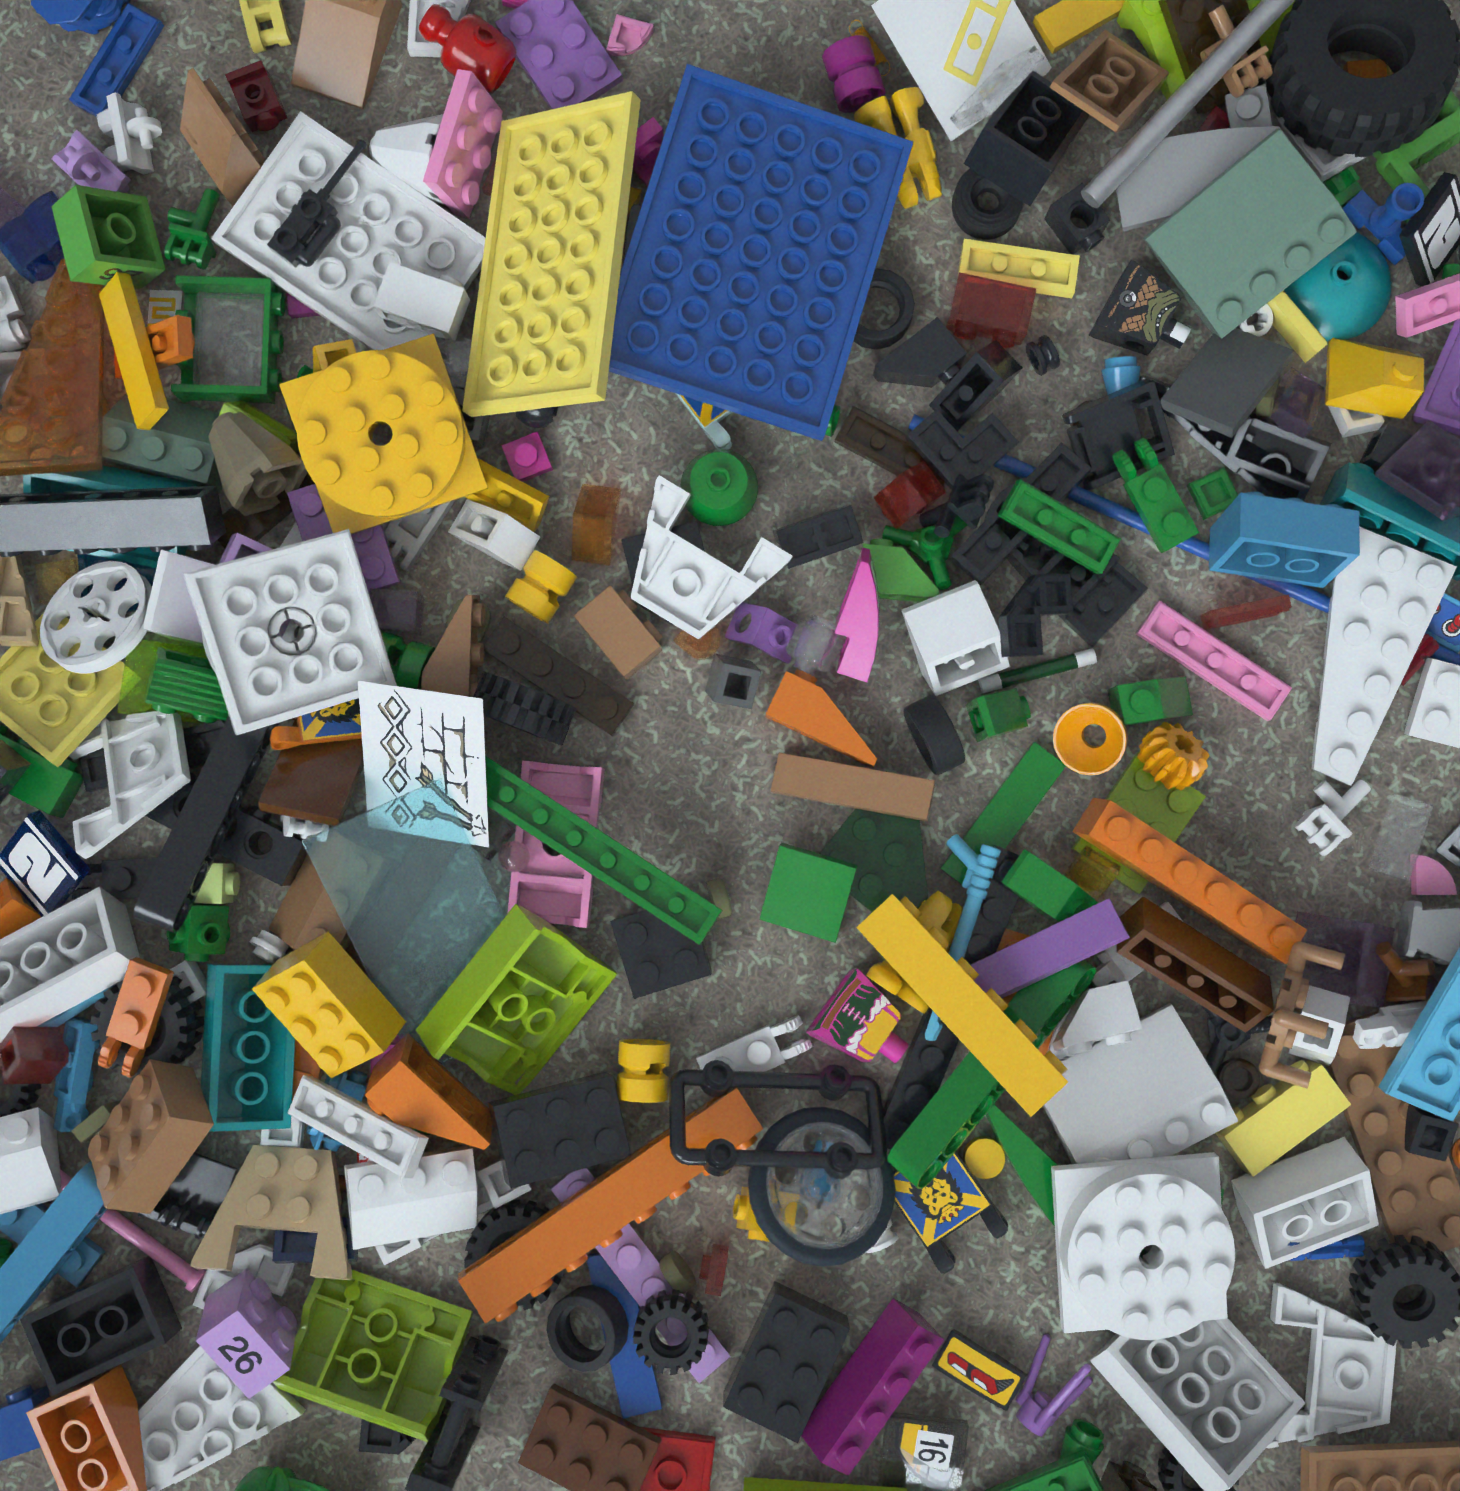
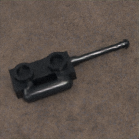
[267,139,367,268]

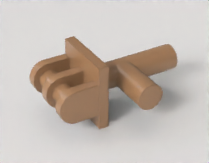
[1200,5,1273,98]

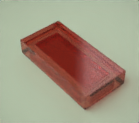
[1200,594,1292,630]

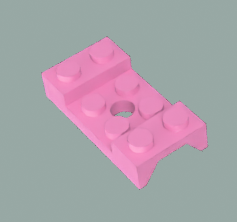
[507,760,605,928]

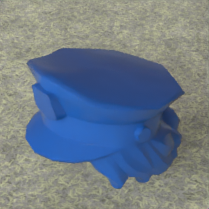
[31,0,130,35]

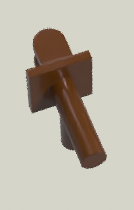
[1375,942,1438,1002]

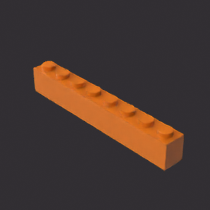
[458,1087,763,1324]

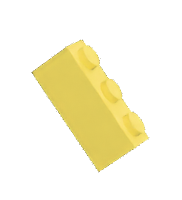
[1216,1060,1351,1177]

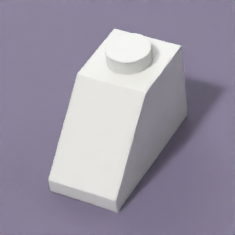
[448,499,540,571]

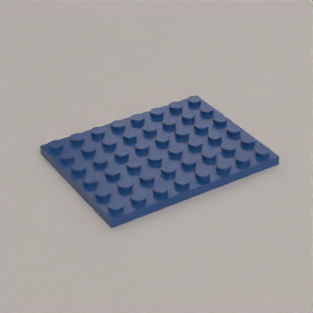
[609,64,913,441]

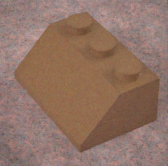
[269,825,394,950]

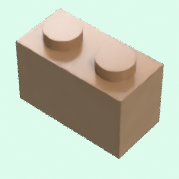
[573,586,663,680]

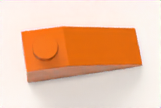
[765,669,877,768]

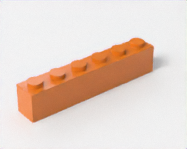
[1072,798,1307,965]

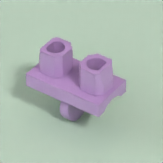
[51,130,131,193]

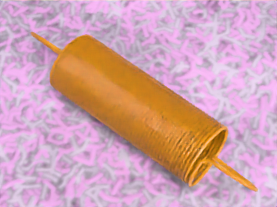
[849,20,890,76]

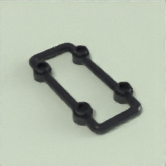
[668,1060,887,1179]

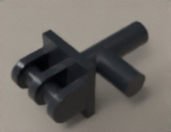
[919,474,994,538]

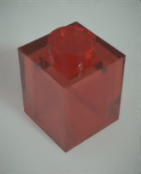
[873,461,947,529]
[0,1026,69,1084]

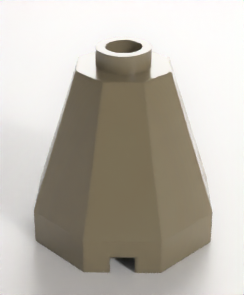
[208,412,308,516]

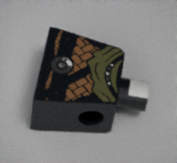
[1089,259,1191,356]

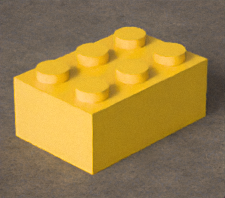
[252,931,406,1078]

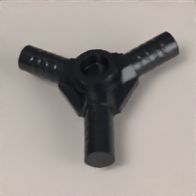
[1201,1005,1272,1076]

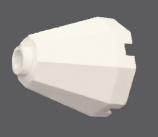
[369,114,444,204]

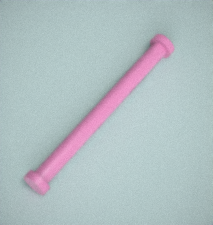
[59,1163,206,1293]

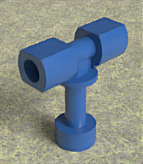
[1342,183,1424,266]

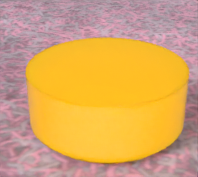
[963,1136,1005,1179]

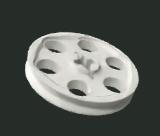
[40,561,152,674]

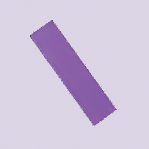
[971,898,1130,998]

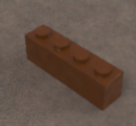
[1116,897,1274,1033]

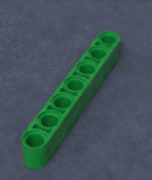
[887,959,1097,1189]

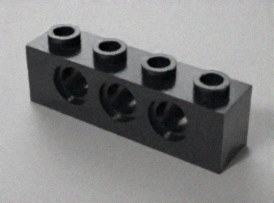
[145,771,313,886]

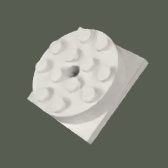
[183,529,397,735]
[1051,1152,1235,1340]

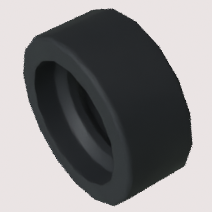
[853,268,915,350]
[904,695,966,775]
[546,1285,629,1372]

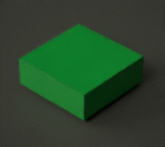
[1187,467,1238,521]

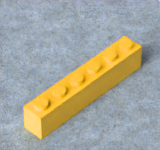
[856,894,1068,1117]

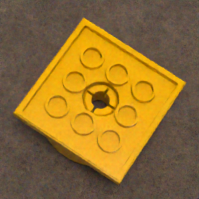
[279,333,488,535]

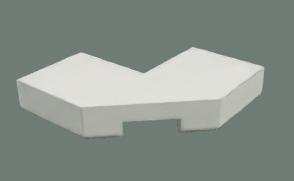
[193,1241,297,1310]

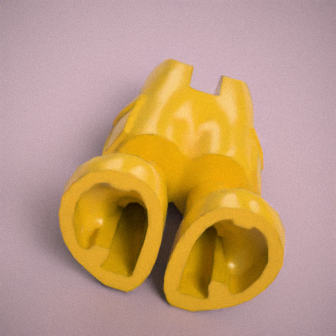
[854,87,942,209]
[866,891,963,1014]

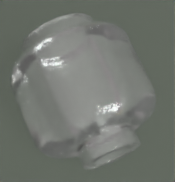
[786,615,844,676]

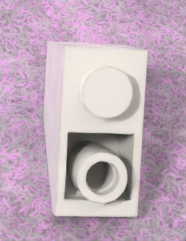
[1052,980,1142,1056]
[1288,985,1350,1066]

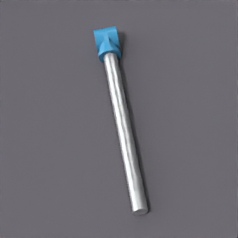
[1081,0,1295,208]

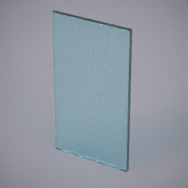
[302,779,505,1064]

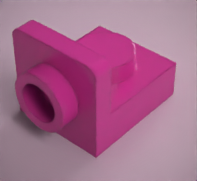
[633,117,664,188]

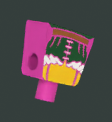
[806,968,909,1063]

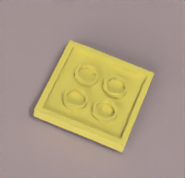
[0,613,141,767]

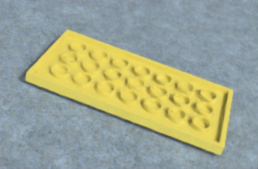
[462,91,641,417]

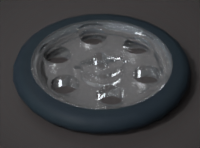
[748,1107,896,1267]

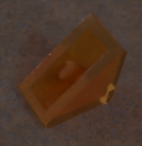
[571,484,621,566]

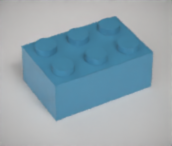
[1209,492,1360,588]

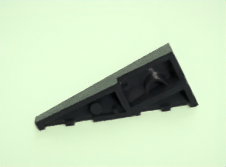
[1138,375,1332,501]

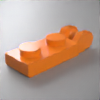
[97,957,174,1078]

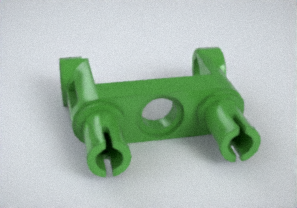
[1372,91,1460,223]

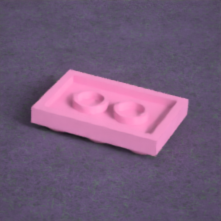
[423,69,503,219]

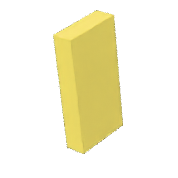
[1267,290,1328,363]

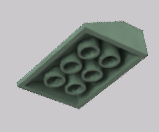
[1143,128,1357,339]

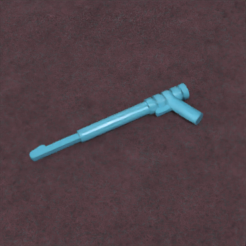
[925,834,1001,1041]

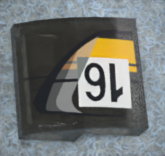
[877,1412,969,1491]

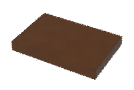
[258,720,364,827]

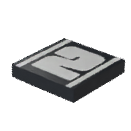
[1399,172,1460,287]

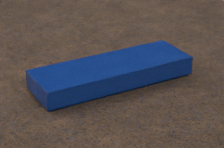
[69,3,164,117]

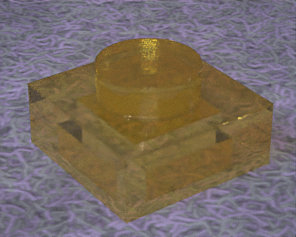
[35,559,83,605]
[1064,846,1121,900]

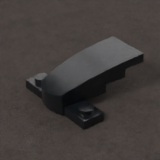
[951,442,1148,648]

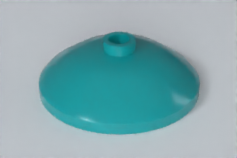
[1284,232,1392,342]

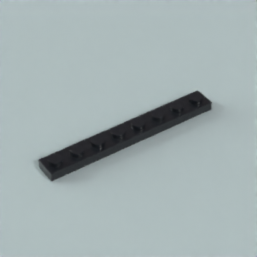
[883,845,1020,1150]

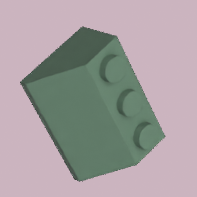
[93,393,223,494]

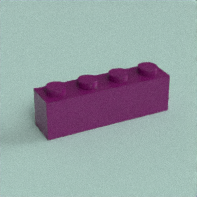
[801,1298,944,1476]

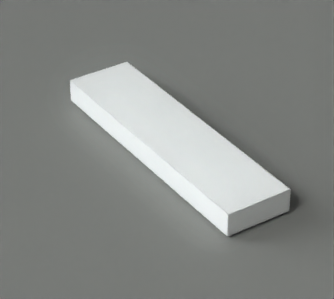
[288,1075,429,1178]

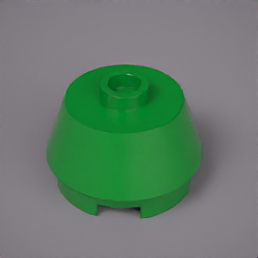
[680,449,758,526]

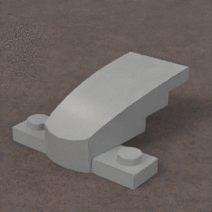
[1110,84,1289,232]

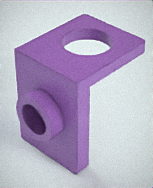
[724,602,804,664]

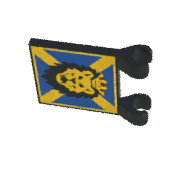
[893,1151,1008,1274]

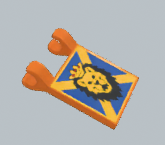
[270,698,362,750]

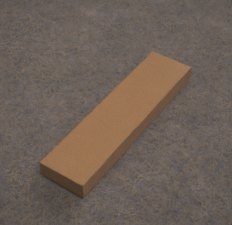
[771,753,936,822]

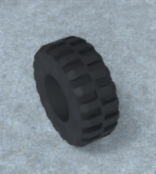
[1266,0,1460,157]

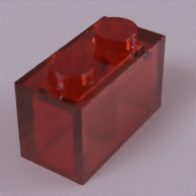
[946,272,1036,348]

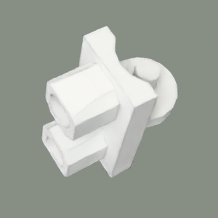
[97,92,162,174]

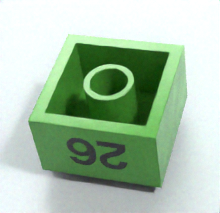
[51,185,166,289]

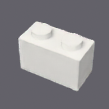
[373,261,470,344]

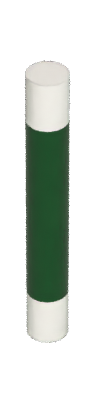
[978,648,1097,694]

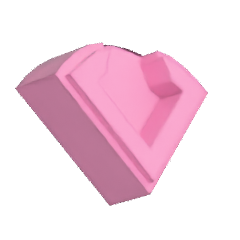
[606,14,654,56]
[1410,855,1457,895]

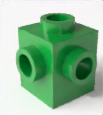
[167,903,230,962]

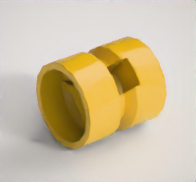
[505,550,577,624]
[616,1039,670,1103]

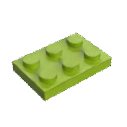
[1071,751,1206,894]

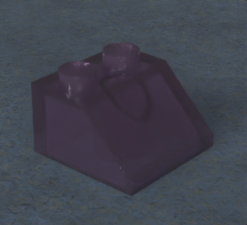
[1287,911,1395,1007]

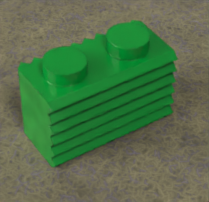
[145,647,229,723]

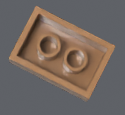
[88,1059,214,1214]

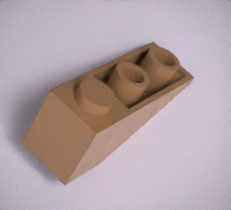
[421,595,486,697]

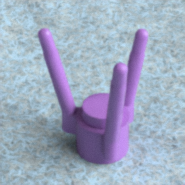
[1015,1334,1093,1437]

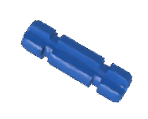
[1288,1234,1365,1261]

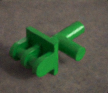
[164,188,220,270]

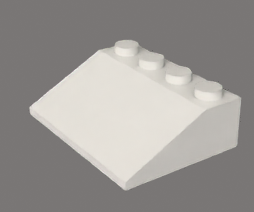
[1043,1003,1238,1164]
[1090,1319,1305,1491]

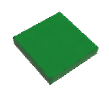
[759,842,858,943]

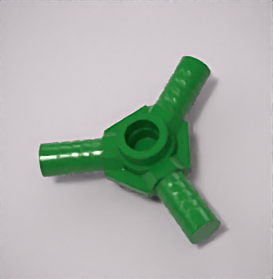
[882,515,968,590]

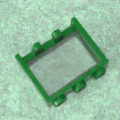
[171,275,285,404]

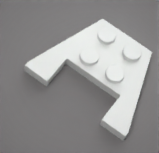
[630,475,793,639]
[69,711,191,859]
[1266,1282,1397,1449]

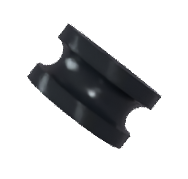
[1026,335,1060,376]

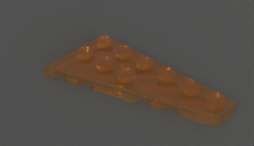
[0,259,105,476]

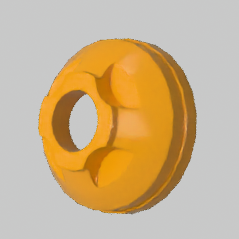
[1053,702,1128,775]

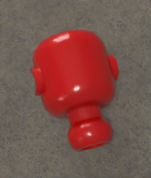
[419,4,517,95]

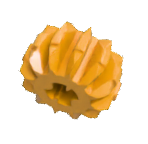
[1137,722,1210,791]

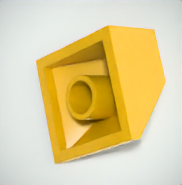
[1325,338,1424,419]

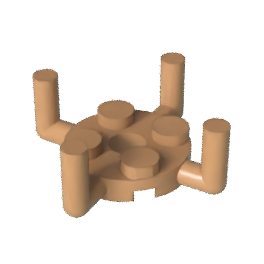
[1259,941,1345,1089]

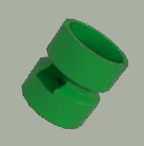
[380,630,435,690]

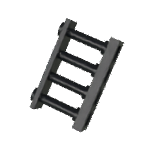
[405,1335,508,1491]

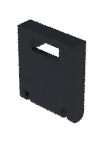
[1062,379,1175,490]

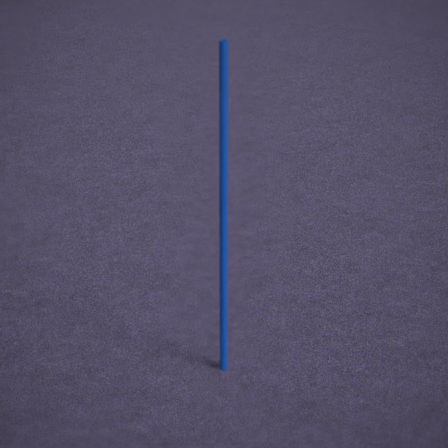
[908,414,1460,665]

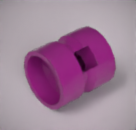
[822,35,886,113]

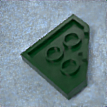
[819,771,928,912]

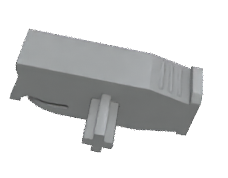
[1396,900,1460,966]

